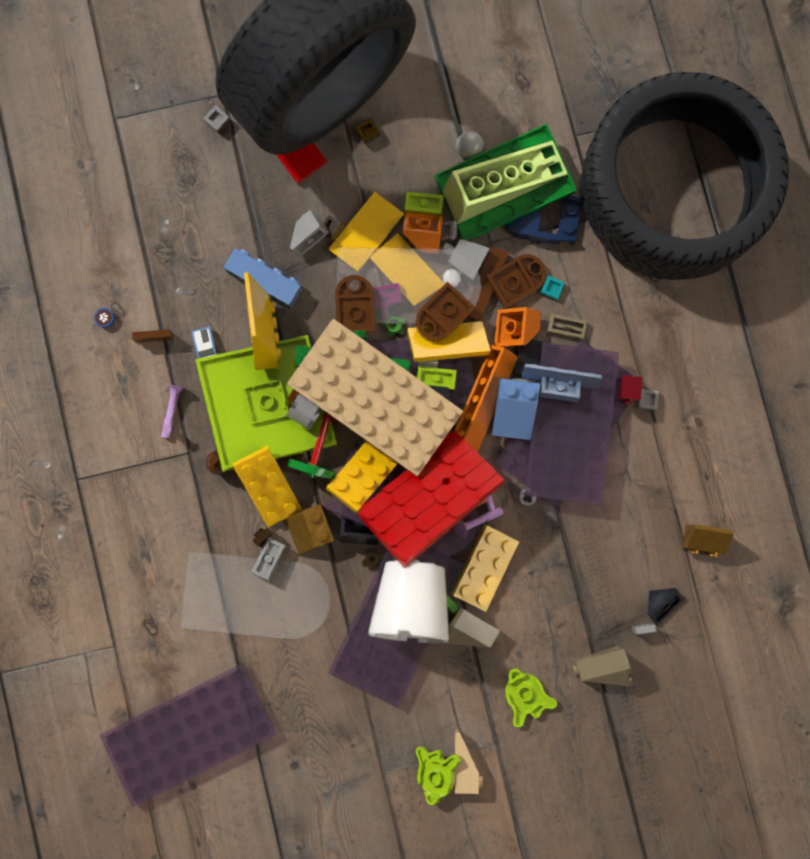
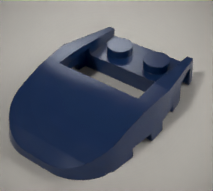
[504,195,582,245]

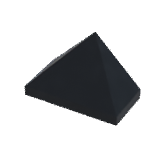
[648,588,684,626]

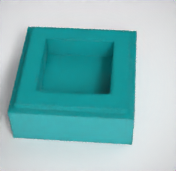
[540,275,565,301]

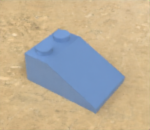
[492,378,540,440]

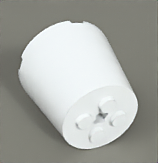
[368,559,449,643]

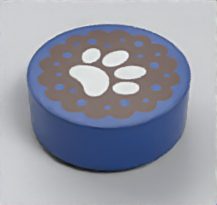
[94,308,115,328]

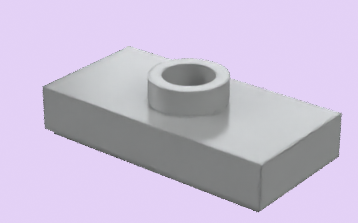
[251,537,286,581]

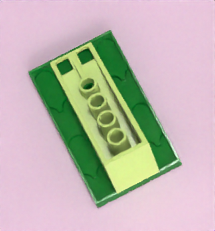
[434,123,577,241]

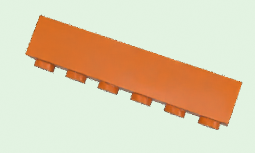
[455,345,518,453]

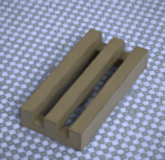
[547,313,588,341]

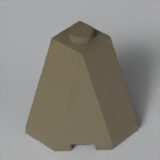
[448,606,501,648]
[572,646,633,687]

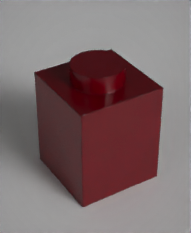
[618,375,643,405]

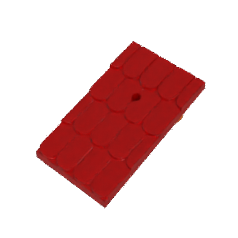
[358,430,504,568]

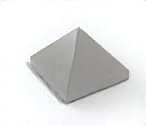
[440,221,458,242]

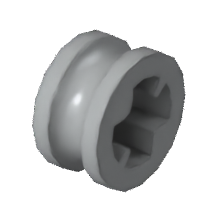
[519,488,537,506]

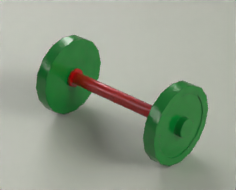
[288,411,336,479]

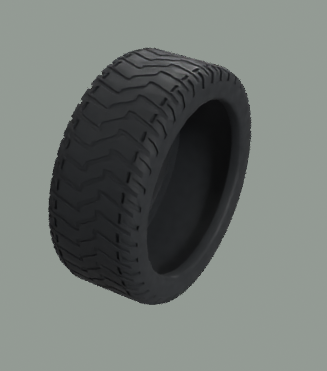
[215,0,416,155]
[580,72,789,280]

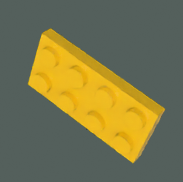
[326,441,399,514]
[232,446,302,527]
[451,525,519,612]

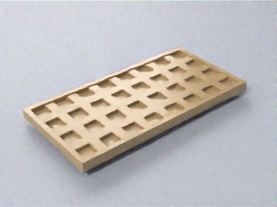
[287,319,463,476]

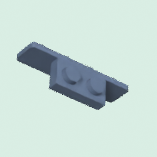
[522,364,602,402]

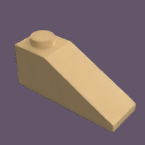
[454,730,483,794]

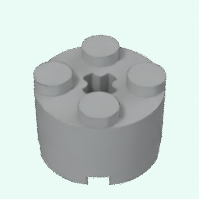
[286,393,323,430]

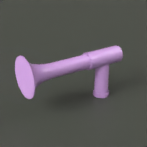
[161,384,186,438]
[454,494,503,539]

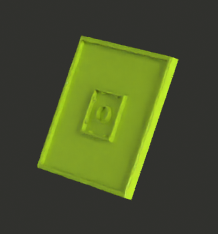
[195,335,337,472]

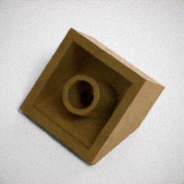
[286,504,335,555]
[683,524,734,557]

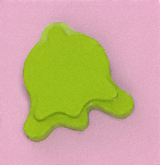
[505,668,557,728]
[416,746,461,806]

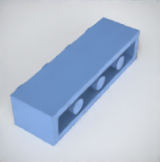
[223,248,302,309]

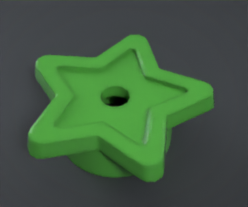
[381,313,405,337]

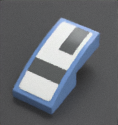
[192,326,218,359]

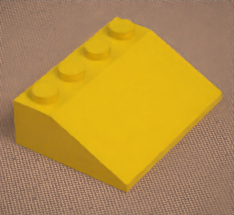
[244,272,282,370]

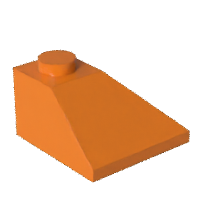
[403,212,443,254]
[494,307,541,347]

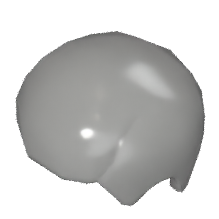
[456,131,485,160]

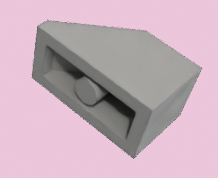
[290,210,330,256]

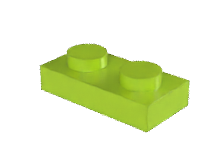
[404,191,444,216]
[417,366,457,390]

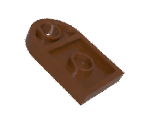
[485,254,546,309]
[335,275,376,333]
[415,281,475,342]

